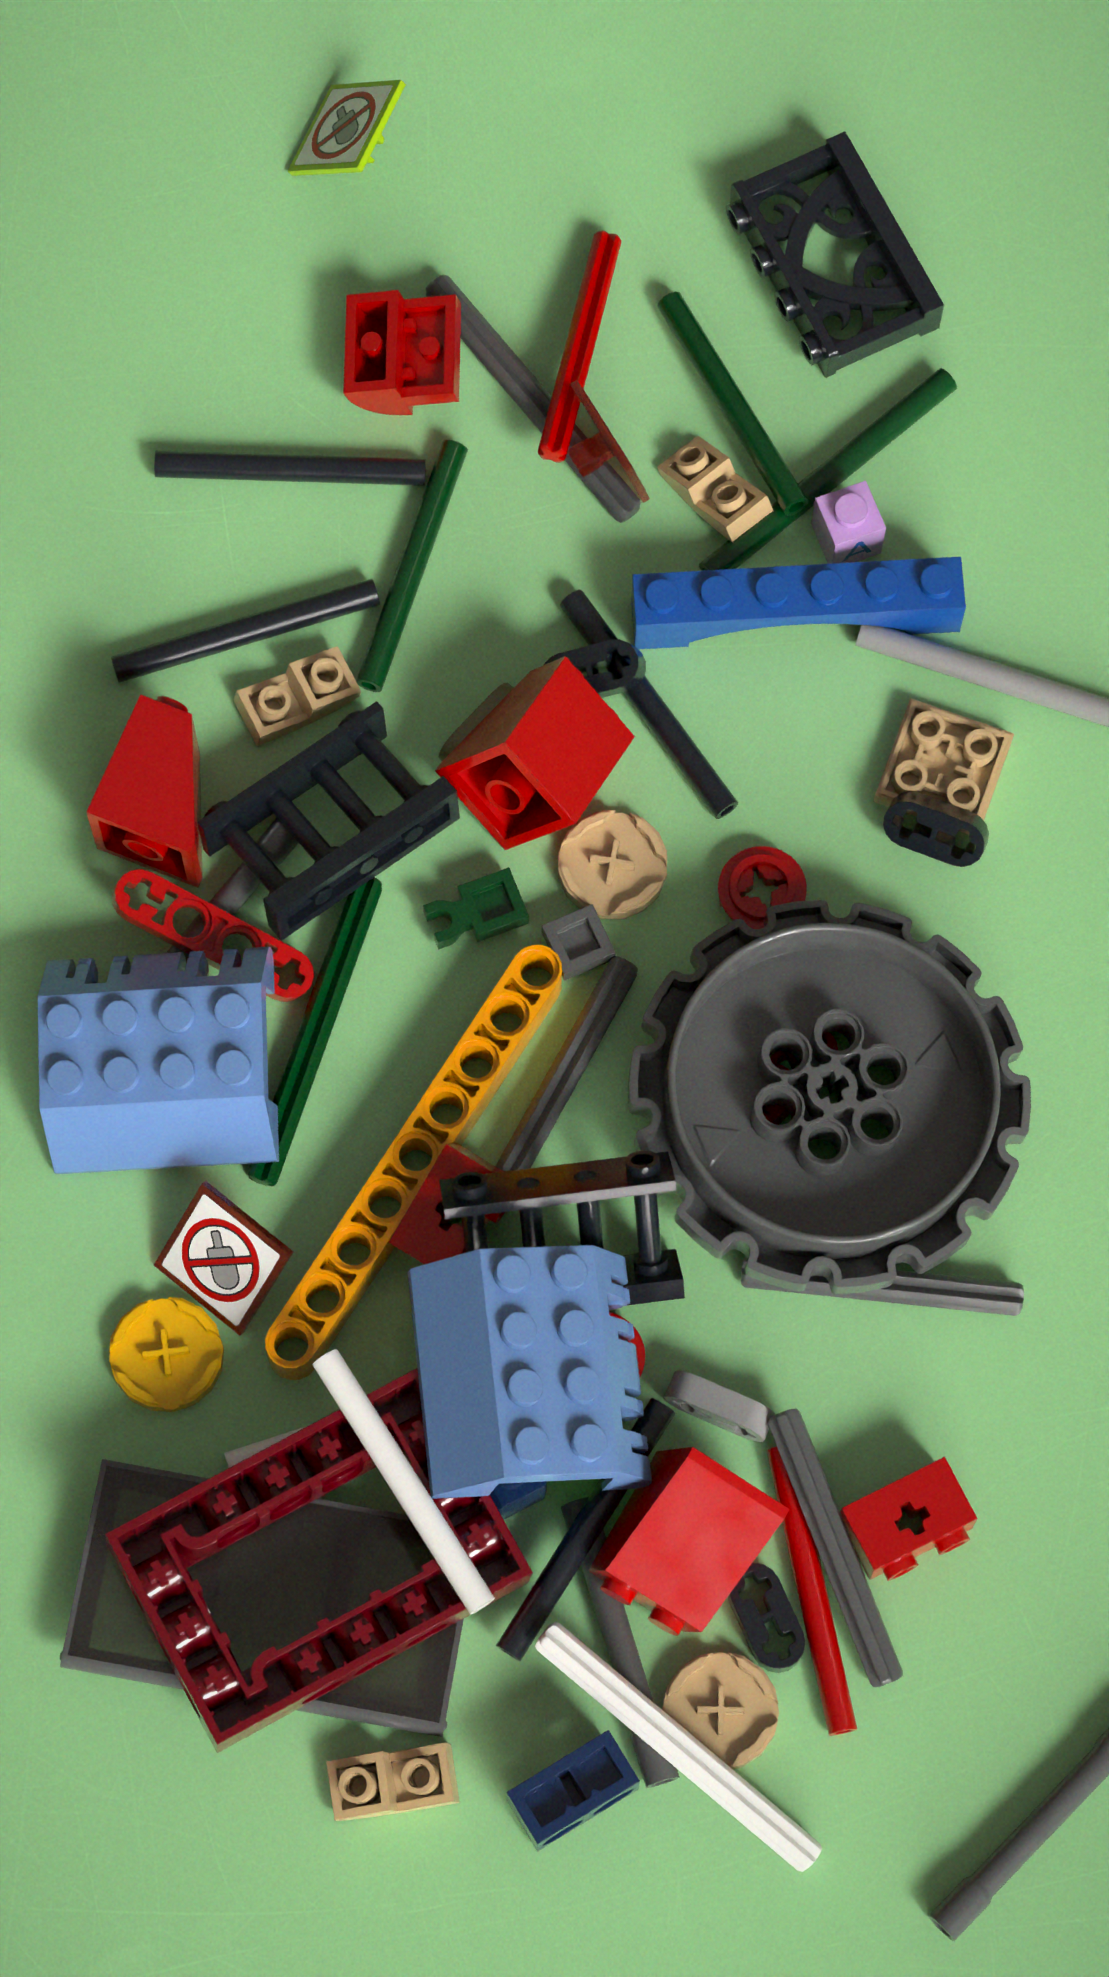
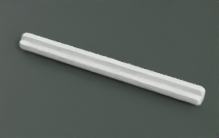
[535,1622,822,1872]

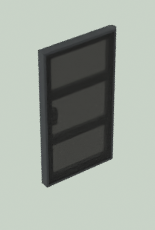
[60,1459,464,1737]

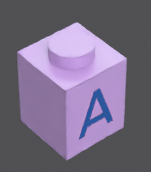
[811,481,886,564]

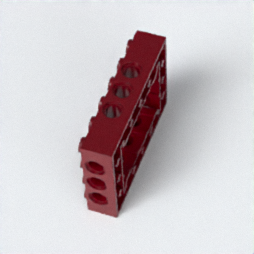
[105,1368,533,1753]

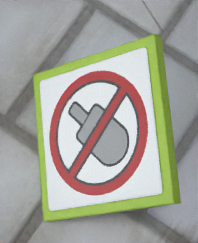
[288,80,406,176]

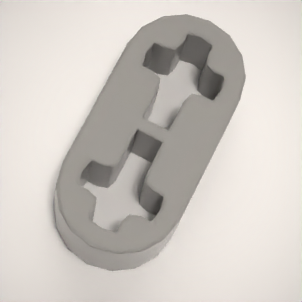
[663,1370,775,1442]

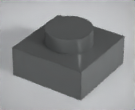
[541,904,615,981]

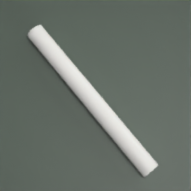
[312,1349,495,1615]

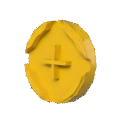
[109,1297,224,1412]

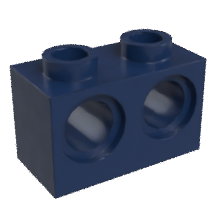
[506,1730,640,1852]

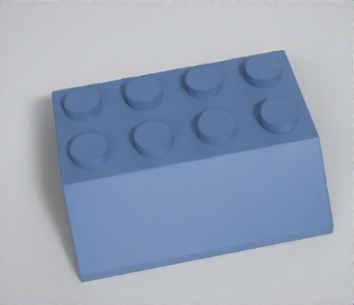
[37,947,279,1174]
[407,1245,652,1499]

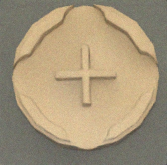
[558,810,667,919]
[662,1652,779,1769]

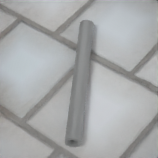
[855,625,1109,727]

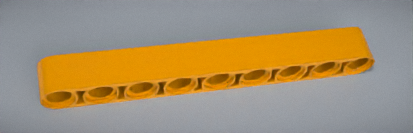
[265,945,562,1380]

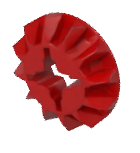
[718,846,807,930]

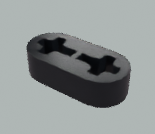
[544,639,646,698]
[883,791,989,867]
[728,1563,805,1673]

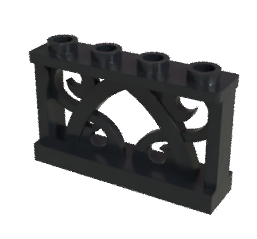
[726,131,944,378]

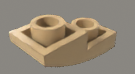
[657,436,773,542]
[233,646,361,746]
[326,1742,460,1821]

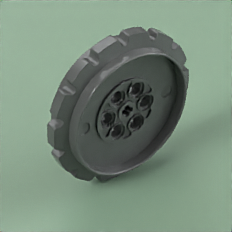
[628,900,1031,1294]

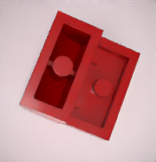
[343,290,461,415]

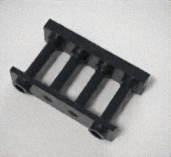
[197,701,460,941]
[439,1151,685,1305]

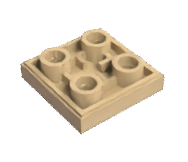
[874,698,1014,834]

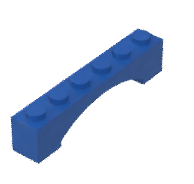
[631,557,966,650]

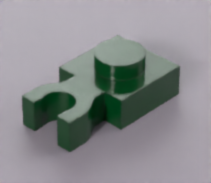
[423,867,529,950]

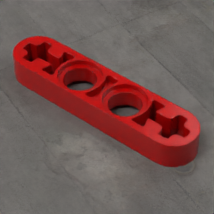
[112,869,314,1002]

